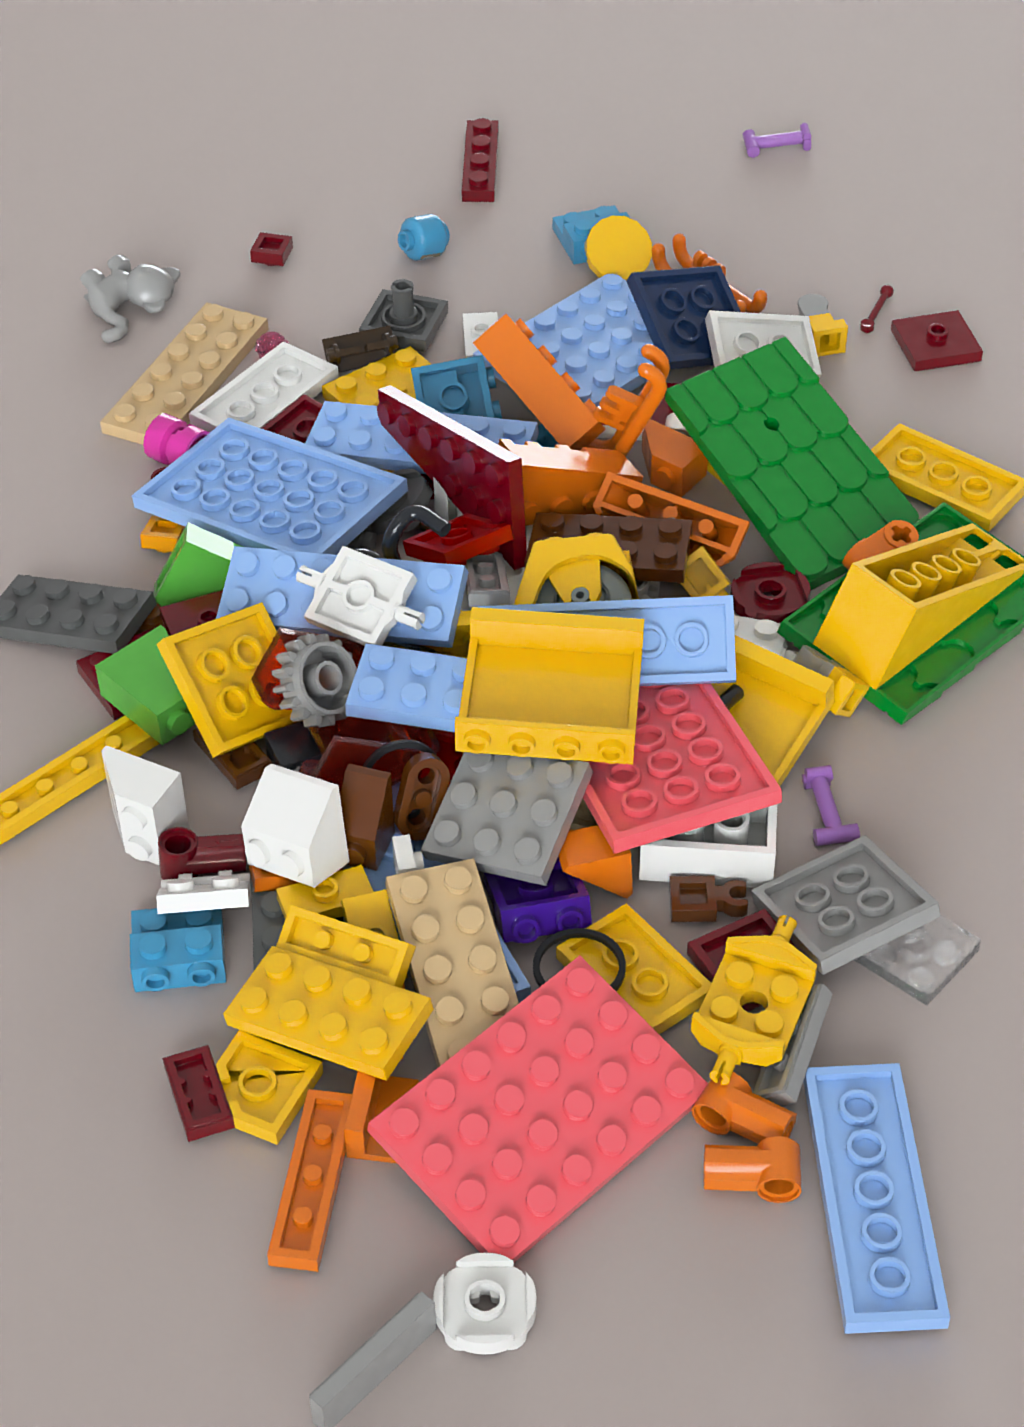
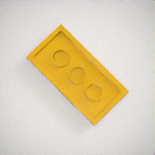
[871,423,1024,532]
[223,946,434,1081]

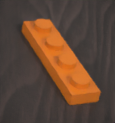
[267,1089,352,1272]

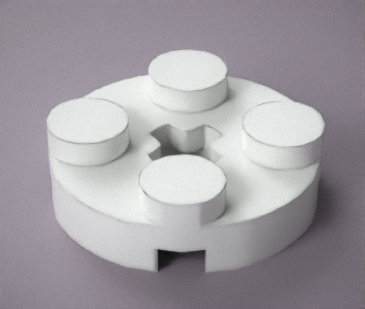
[433,1252,537,1355]

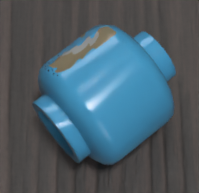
[398,214,450,261]

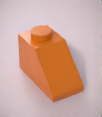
[642,419,708,497]

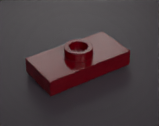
[162,1045,235,1142]

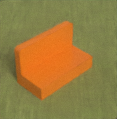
[344,1071,420,1164]

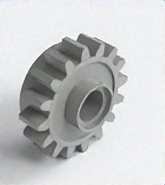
[272,633,357,728]

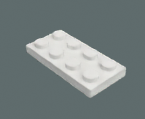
[189,342,339,432]

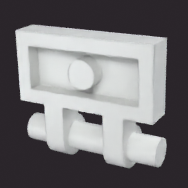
[156,870,252,914]

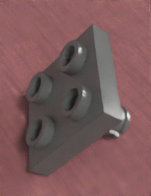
[359,279,448,352]

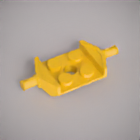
[691,915,817,1085]

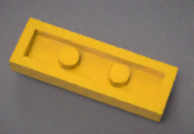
[276,905,416,988]

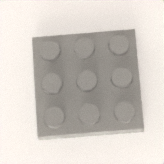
[421,752,593,886]
[751,835,941,975]

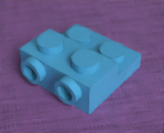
[552,205,630,265]
[411,355,502,419]
[130,908,226,992]

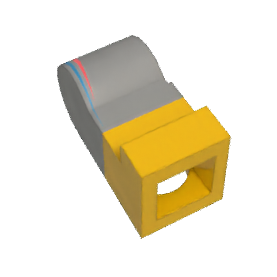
[797,294,848,357]
[793,645,870,717]

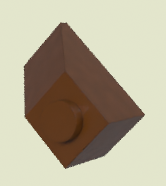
[340,764,395,871]

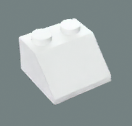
[101,745,190,865]
[241,764,349,888]

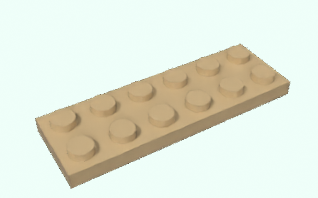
[100,302,269,445]
[385,858,519,1068]

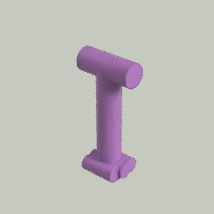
[743,123,811,158]
[802,765,860,846]

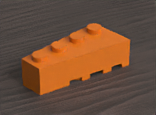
[473,314,606,450]
[498,439,644,526]

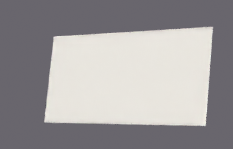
[433,477,449,521]

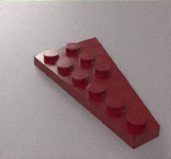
[377,385,527,571]

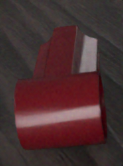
[158,827,246,880]

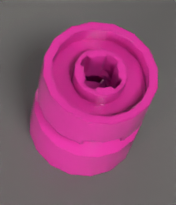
[143,413,210,465]

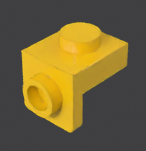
[681,546,732,597]

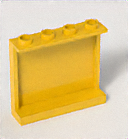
[455,607,644,765]
[711,635,835,786]

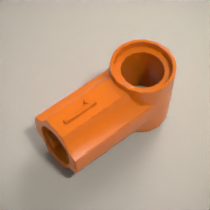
[691,1072,797,1144]
[703,1136,802,1203]

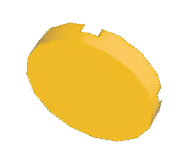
[584,215,652,280]

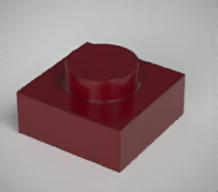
[250,232,293,266]

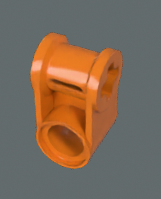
[842,520,919,570]

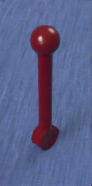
[860,285,894,333]

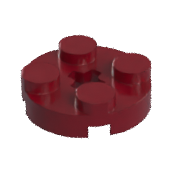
[730,562,811,623]

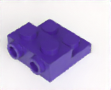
[483,857,592,943]

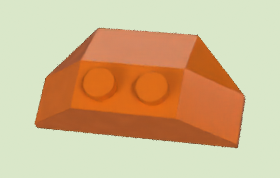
[593,471,750,584]

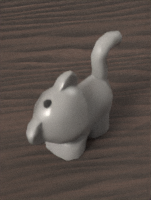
[80,254,181,343]

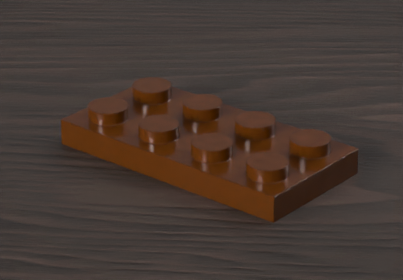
[524,512,692,583]

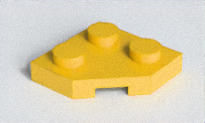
[216,1030,323,1145]

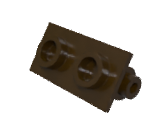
[322,325,399,373]

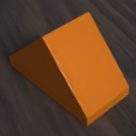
[558,825,633,899]

